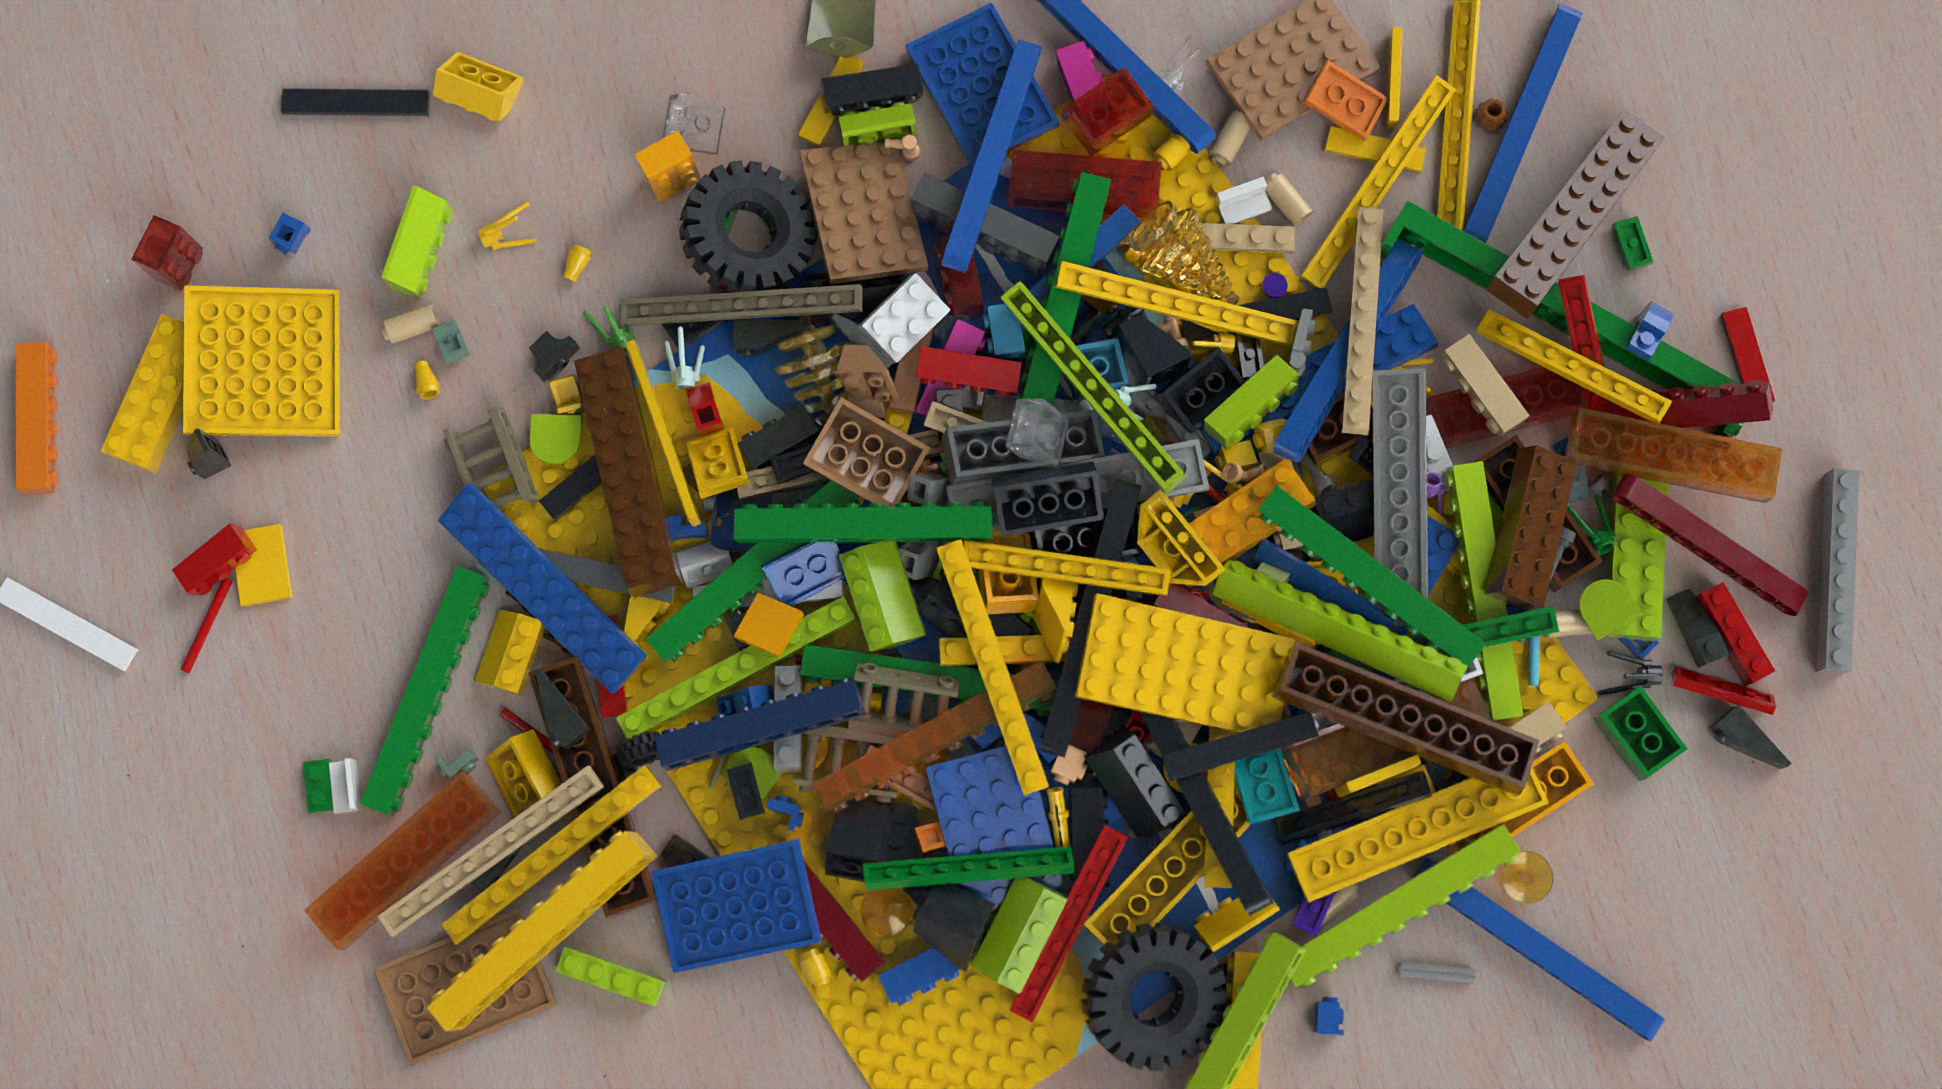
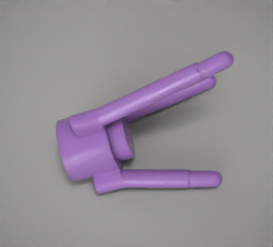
[1427,471,1446,516]

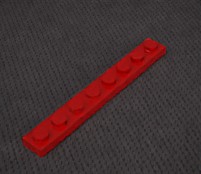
[1009,824,1128,1023]

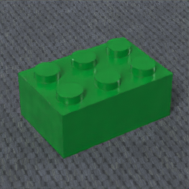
[1593,686,1688,781]

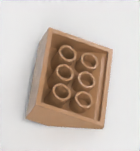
[803,397,930,507]

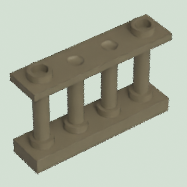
[444,406,540,508]
[848,663,960,746]
[794,726,904,803]

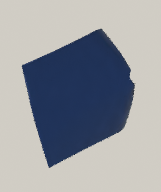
[711,488,801,553]

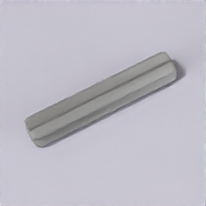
[1398,962,1476,983]

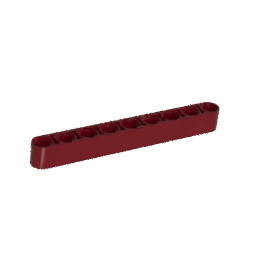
[1612,473,1808,616]

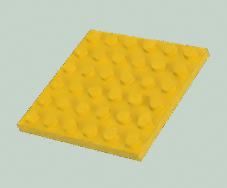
[183,285,340,437]

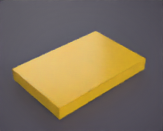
[685,427,750,499]
[235,524,293,607]
[1335,755,1421,797]

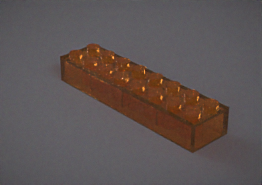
[1565,408,1782,503]
[1282,678,1492,801]
[304,771,502,950]

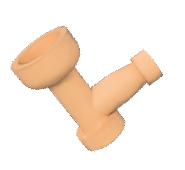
[885,135,920,162]
[1157,316,1189,348]
[1222,462,1269,485]

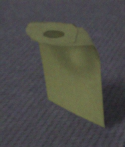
[806,0,876,58]

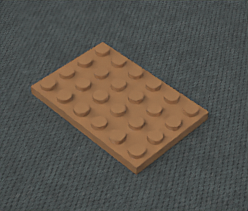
[1205,0,1381,141]
[799,138,928,284]
[374,908,557,1066]

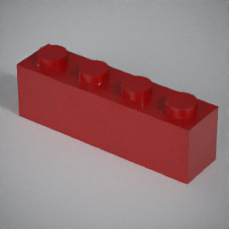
[915,346,1022,397]
[1695,582,1775,687]

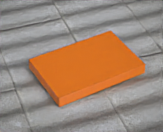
[1302,59,1389,141]

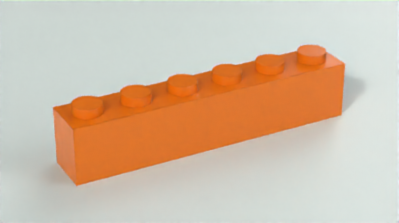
[16,341,58,495]

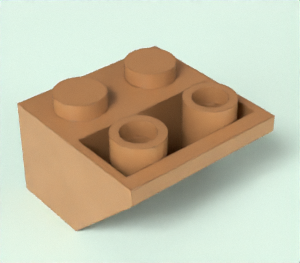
[837,345,899,402]

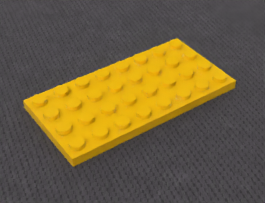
[1075,593,1295,733]

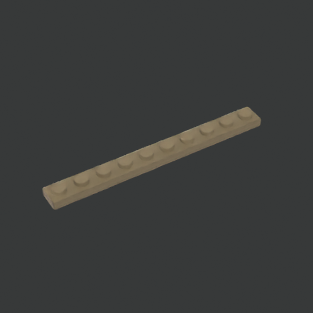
[621,284,862,326]

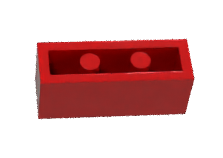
[172,523,257,596]

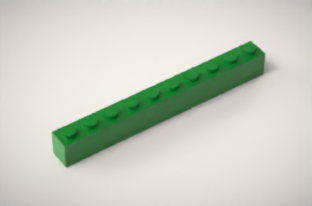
[1015,172,1111,418]
[646,480,860,662]
[1257,485,1487,668]
[734,502,994,543]
[360,566,490,816]
[800,645,1059,717]

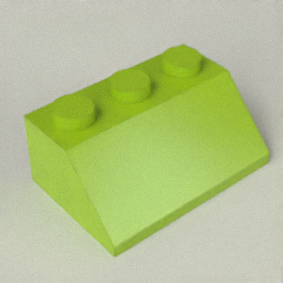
[839,102,917,146]

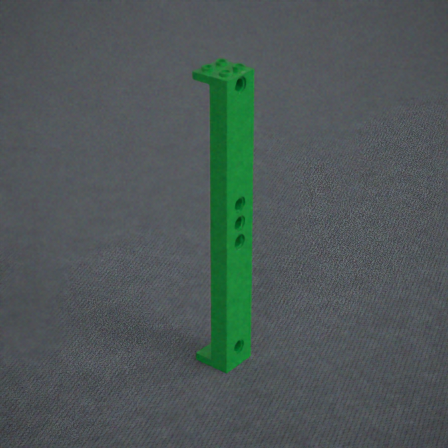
[1380,200,1743,446]

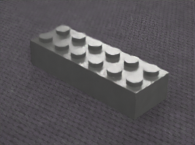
[911,173,1060,276]
[941,409,1105,486]

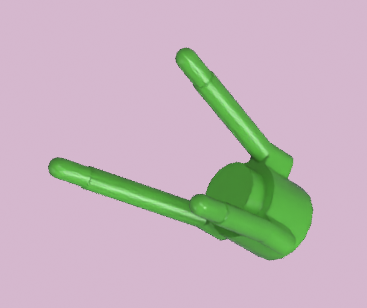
[584,306,636,352]

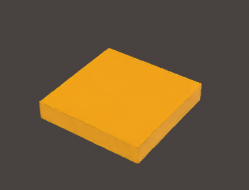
[734,592,804,658]

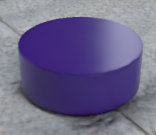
[1262,273,1288,299]

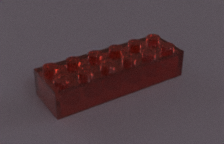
[1008,150,1162,219]
[1426,367,1589,449]

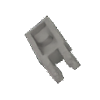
[1289,309,1316,379]

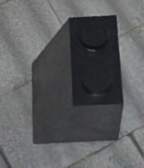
[1115,314,1192,392]
[825,797,889,882]
[912,884,995,972]

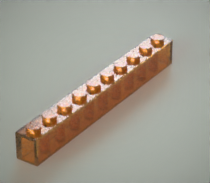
[811,661,1057,814]

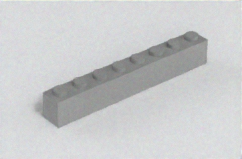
[1816,468,1859,675]

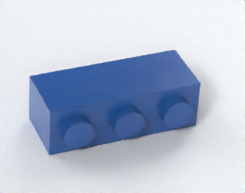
[878,947,961,1006]

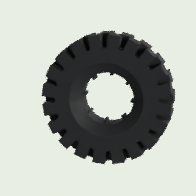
[679,160,818,293]
[1081,923,1227,1071]

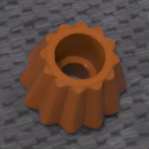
[1474,99,1508,132]

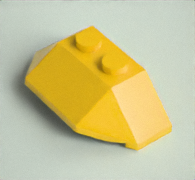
[1137,489,1226,586]

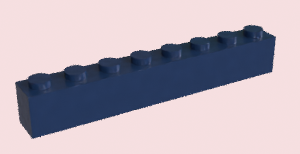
[654,679,866,771]

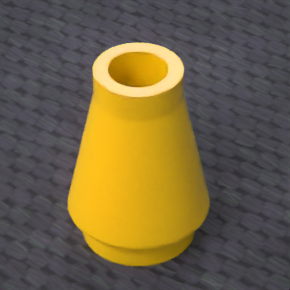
[563,244,592,282]
[413,361,441,399]

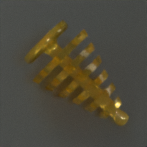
[1129,201,1240,305]
[775,324,851,426]

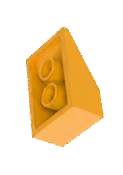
[978,530,1039,614]

